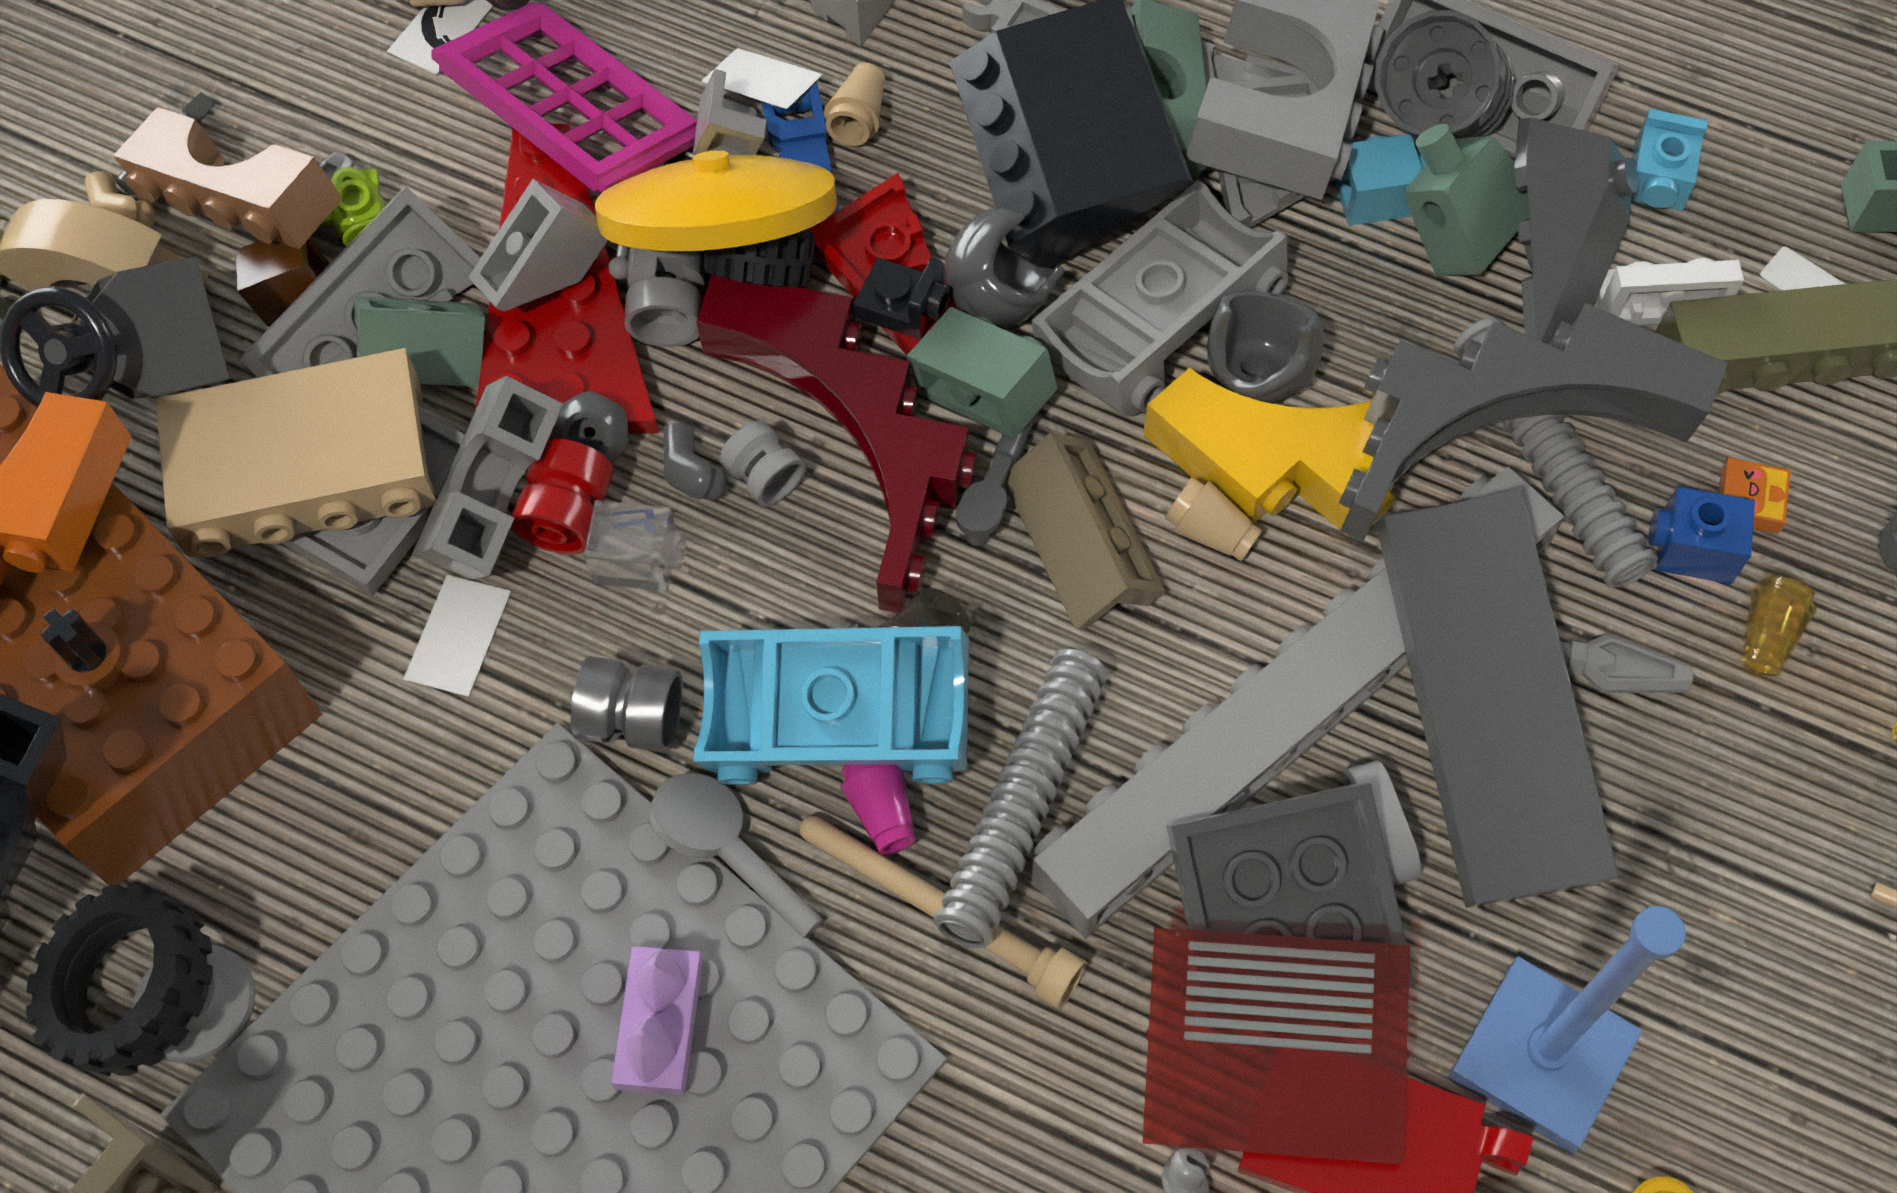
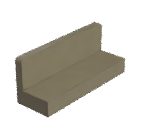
[1004,432,1166,629]
[70,1093,219,1193]

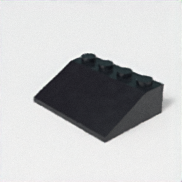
[949,0,1193,268]

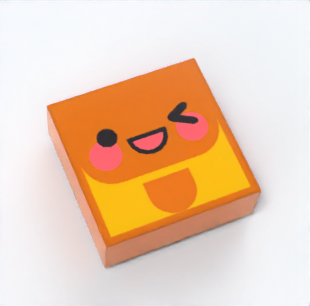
[1718,457,1791,534]

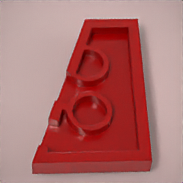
[807,172,956,355]

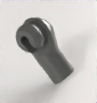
[664,423,727,500]

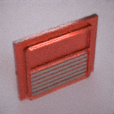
[1142,928,1410,1164]

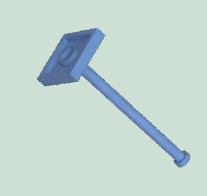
[1447,906,1686,1154]

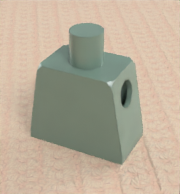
[1405,124,1529,275]

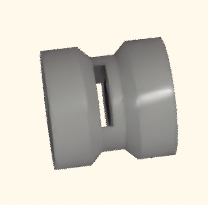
[719,420,806,507]

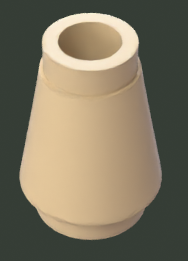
[824,63,885,146]
[1165,477,1262,561]

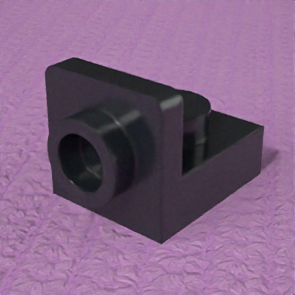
[853,257,950,340]

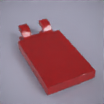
[1237,1034,1534,1193]

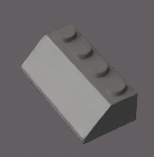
[1363,0,1621,155]

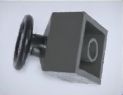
[0,256,230,408]

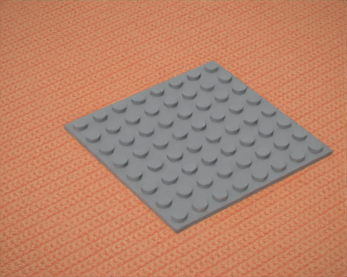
[159,722,947,1193]

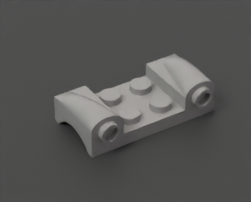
[1031,180,1288,417]

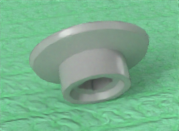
[133,944,255,1063]

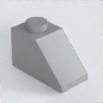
[468,179,608,312]

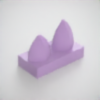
[611,946,703,1096]

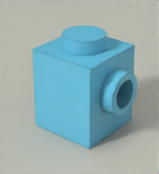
[1334,134,1427,226]

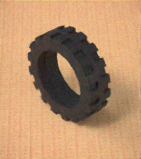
[26,883,213,1077]

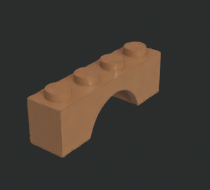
[113,107,343,249]

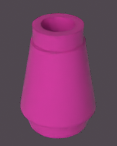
[841,765,917,855]

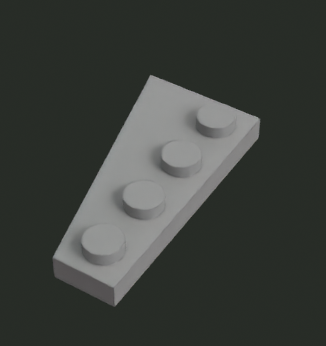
[238,187,480,378]

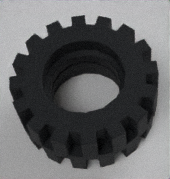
[704,230,815,287]

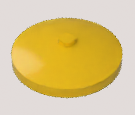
[595,151,837,251]

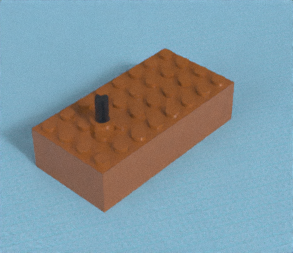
[0,365,323,886]

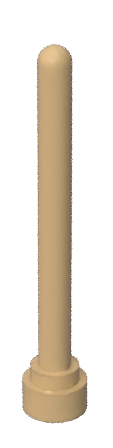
[799,815,1087,1010]

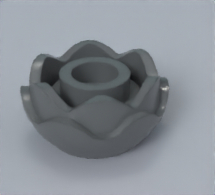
[553,391,629,463]

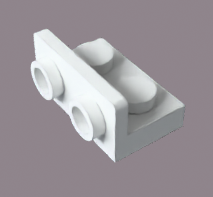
[1597,258,1744,325]

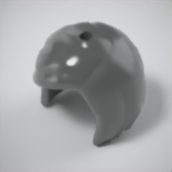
[944,208,1066,329]
[1207,290,1323,404]

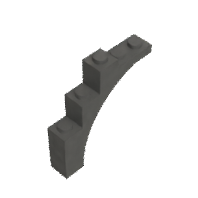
[1339,303,1728,541]

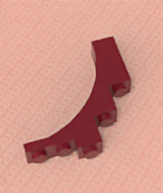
[696,274,978,614]

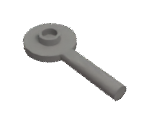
[649,773,823,938]

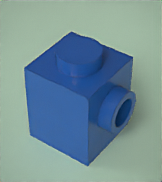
[1648,486,1755,584]

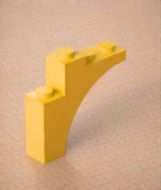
[1143,367,1395,537]

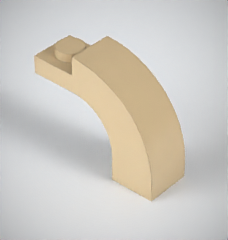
[0,199,209,290]

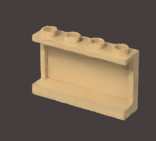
[155,348,437,557]

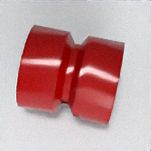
[511,438,614,555]

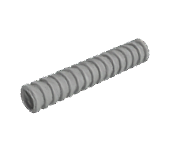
[1454,318,1658,588]
[934,648,1108,948]

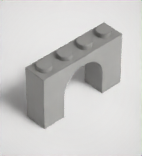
[1185,0,1384,200]

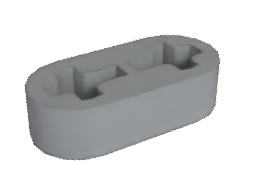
[1343,760,1421,886]

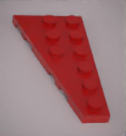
[475,124,659,433]

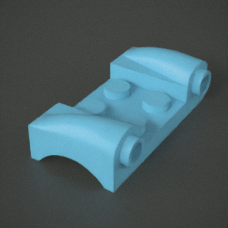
[693,626,969,785]

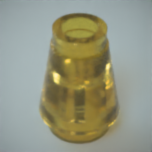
[1741,576,1817,677]

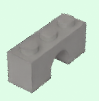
[413,376,563,580]

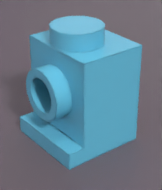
[1631,108,1708,211]

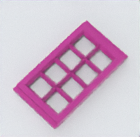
[431,2,697,193]

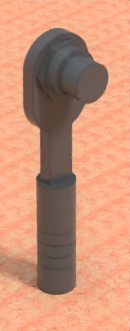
[956,410,1040,546]

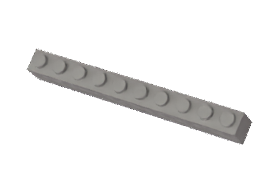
[1032,466,1564,939]

